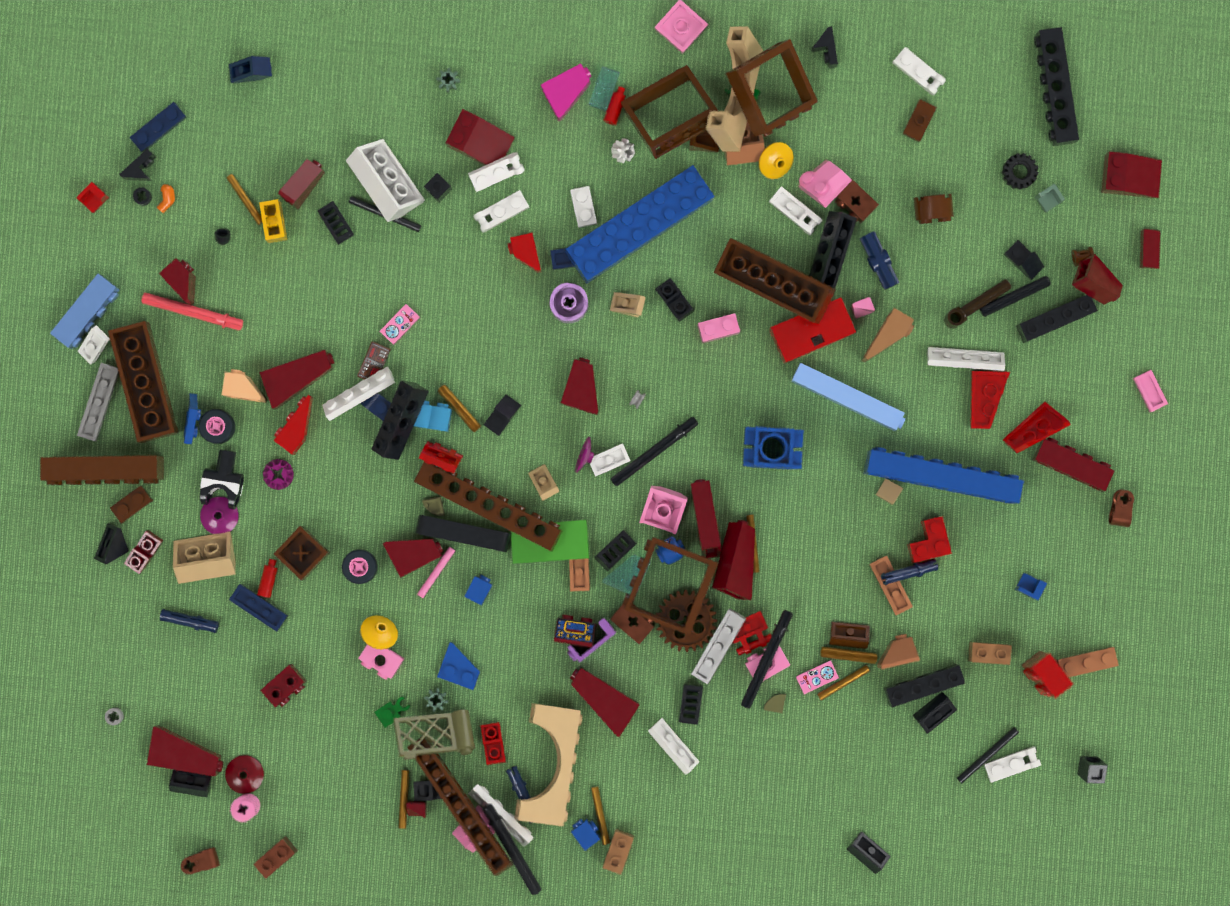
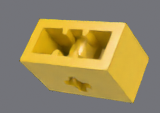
[259,199,288,243]

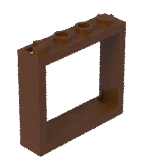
[726,39,818,137]
[621,65,718,159]
[622,537,718,635]

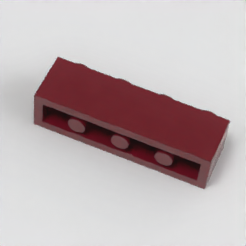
[1032,437,1115,492]

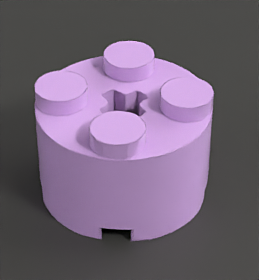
[550,283,588,323]

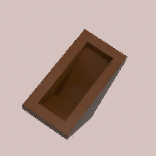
[689,130,719,153]

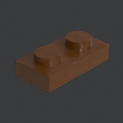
[110,485,153,523]

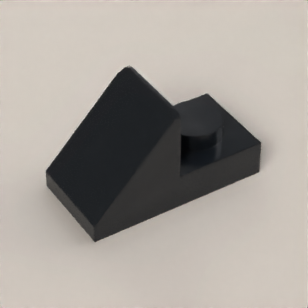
[811,26,838,69]
[119,149,156,181]
[1004,240,1045,280]
[484,394,522,436]

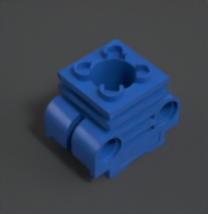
[743,427,804,470]

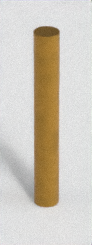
[226,174,262,225]
[746,515,760,573]
[817,665,870,701]
[398,770,409,829]
[591,786,610,845]

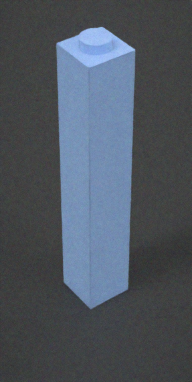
[791,363,905,431]

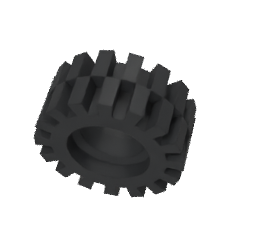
[1002,153,1038,190]

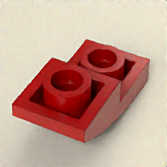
[480,722,506,766]

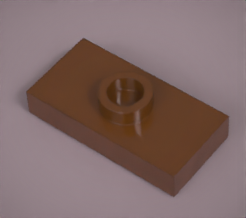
[903,99,937,142]

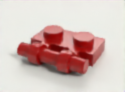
[419,441,463,473]
[733,611,772,656]

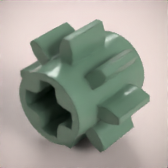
[436,68,461,93]
[424,688,448,712]

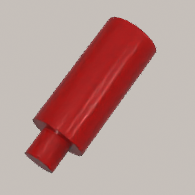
[603,86,626,126]
[257,559,278,598]

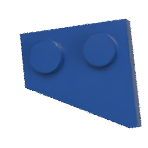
[184,393,201,444]
[437,642,480,690]

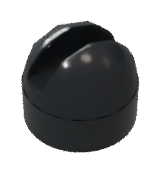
[215,228,230,245]

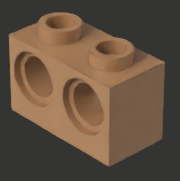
[968,642,1011,665]
[603,829,634,875]

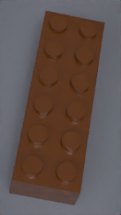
[713,238,836,324]
[108,321,179,443]
[40,455,164,485]

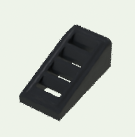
[317,201,354,245]
[595,530,637,572]
[679,684,703,725]

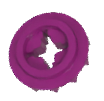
[263,459,294,490]

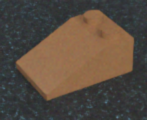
[861,308,914,363]

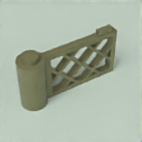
[393,710,475,760]

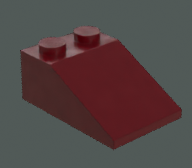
[445,109,515,165]
[1101,151,1162,199]

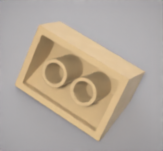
[173,532,235,584]

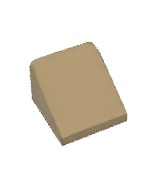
[876,479,903,505]

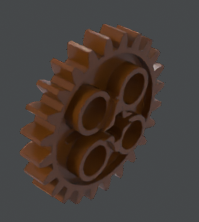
[656,590,718,652]

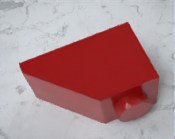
[507,233,541,273]

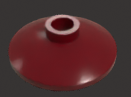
[225,755,264,794]

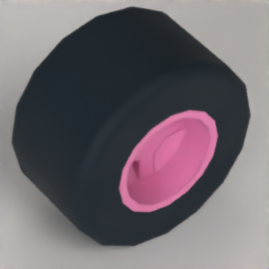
[199,409,235,444]
[342,550,378,584]

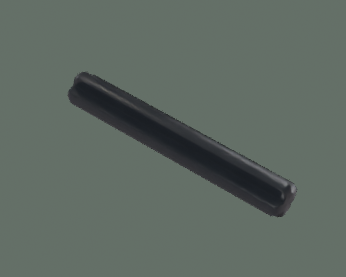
[980,276,1051,317]

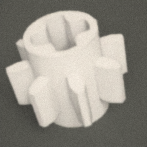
[611,138,635,163]

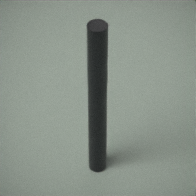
[349,196,422,233]
[957,727,1019,784]

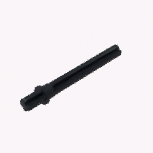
[611,417,698,486]
[741,610,793,709]
[482,803,541,895]

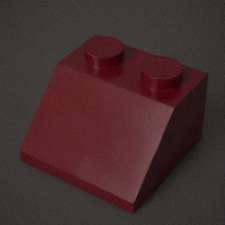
[159,258,196,305]

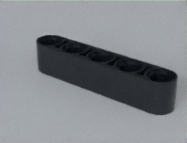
[415,515,511,552]

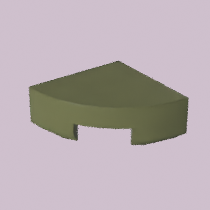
[422,497,445,516]
[763,694,786,713]

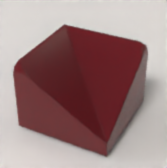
[406,801,427,818]

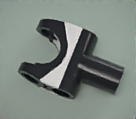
[200,450,244,510]

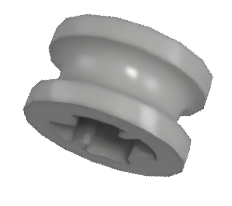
[629,390,646,409]
[105,708,124,725]

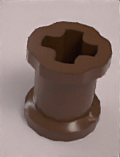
[1071,246,1094,267]

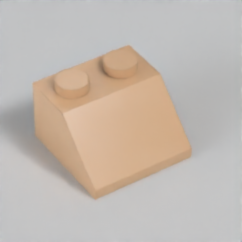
[222,369,266,403]

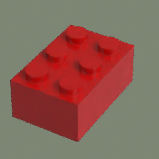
[1022,651,1074,699]

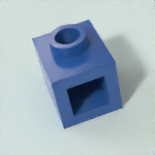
[571,819,600,851]

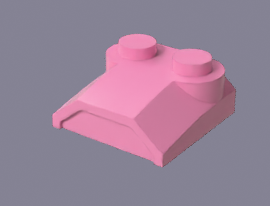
[798,160,852,208]
[639,486,688,535]

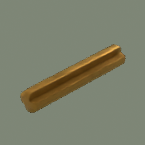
[438,385,481,432]
[820,647,877,664]

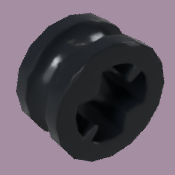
[133,188,152,206]

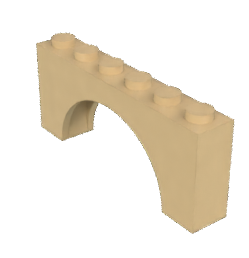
[706,27,763,152]
[514,703,582,826]

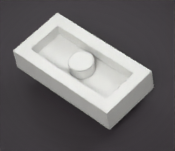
[570,186,597,228]
[78,326,110,365]
[590,444,630,477]

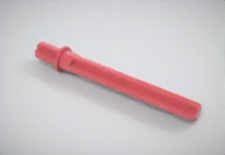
[141,293,243,331]

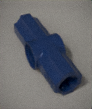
[859,231,900,290]

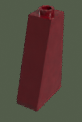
[259,350,335,410]
[691,479,721,559]
[712,520,755,601]
[570,667,640,738]
[147,725,224,776]

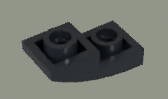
[655,278,694,322]

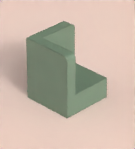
[1035,184,1065,213]

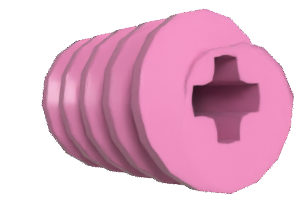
[230,794,260,822]

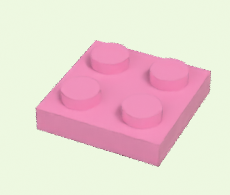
[654,0,708,54]

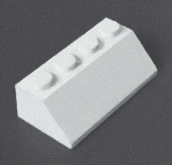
[346,139,425,222]

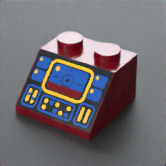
[554,614,596,647]

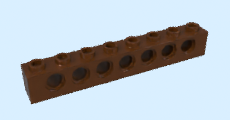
[414,462,563,551]
[407,737,514,876]

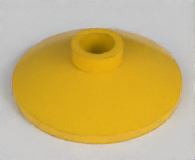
[759,142,794,179]
[360,615,398,650]

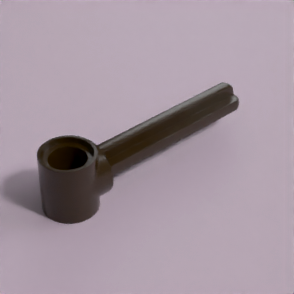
[944,279,1012,328]

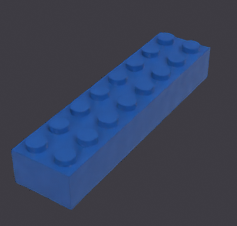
[565,165,715,284]
[863,447,1024,504]

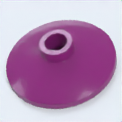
[574,436,594,473]
[200,497,239,534]

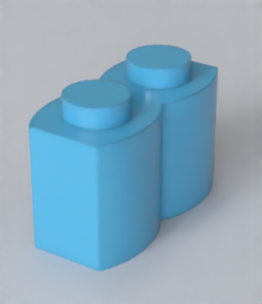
[414,401,452,432]

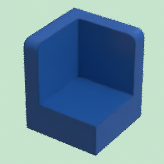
[1015,573,1047,601]

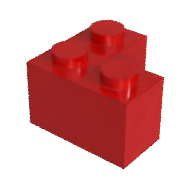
[907,516,952,563]

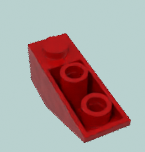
[274,395,313,455]

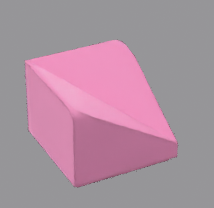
[851,297,875,319]

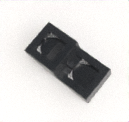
[413,780,442,801]

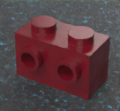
[260,664,306,708]

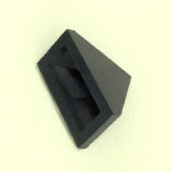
[94,523,129,564]

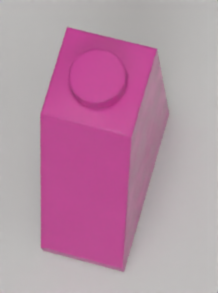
[541,64,592,121]

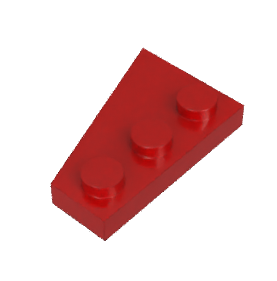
[970,371,1010,429]
[1003,402,1071,453]

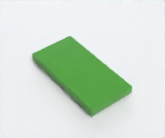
[511,520,590,564]

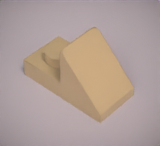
[610,292,646,317]
[528,464,560,501]

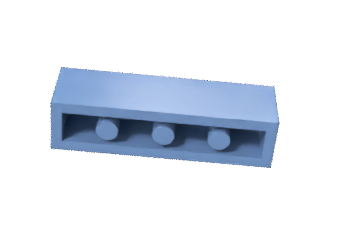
[50,274,120,349]

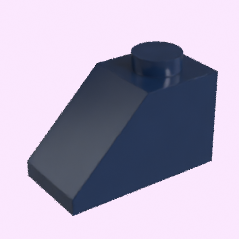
[229,56,272,83]
[360,393,391,421]

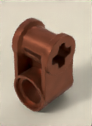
[1109,490,1134,527]
[181,847,220,875]

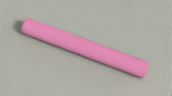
[417,546,455,598]

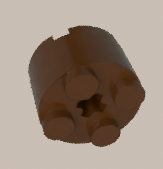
[913,193,954,224]

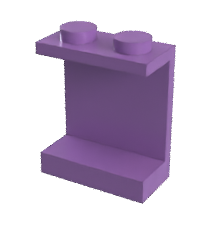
[567,617,616,662]

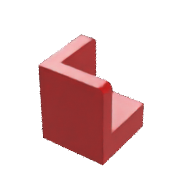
[76,182,109,213]

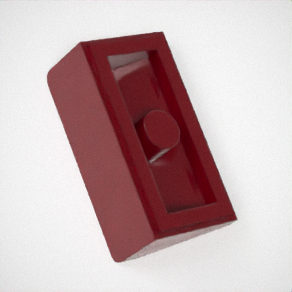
[1140,229,1160,269]

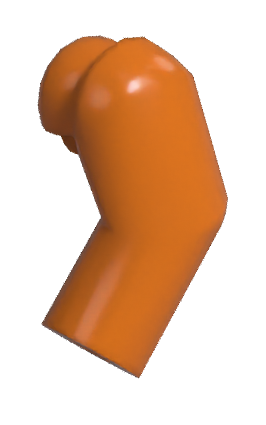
[157,184,175,214]

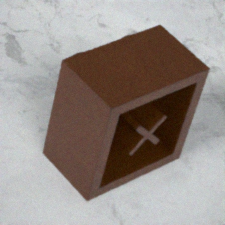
[274,526,331,581]

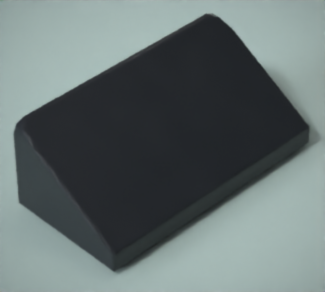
[913,692,957,734]
[169,770,211,797]
[847,831,891,874]

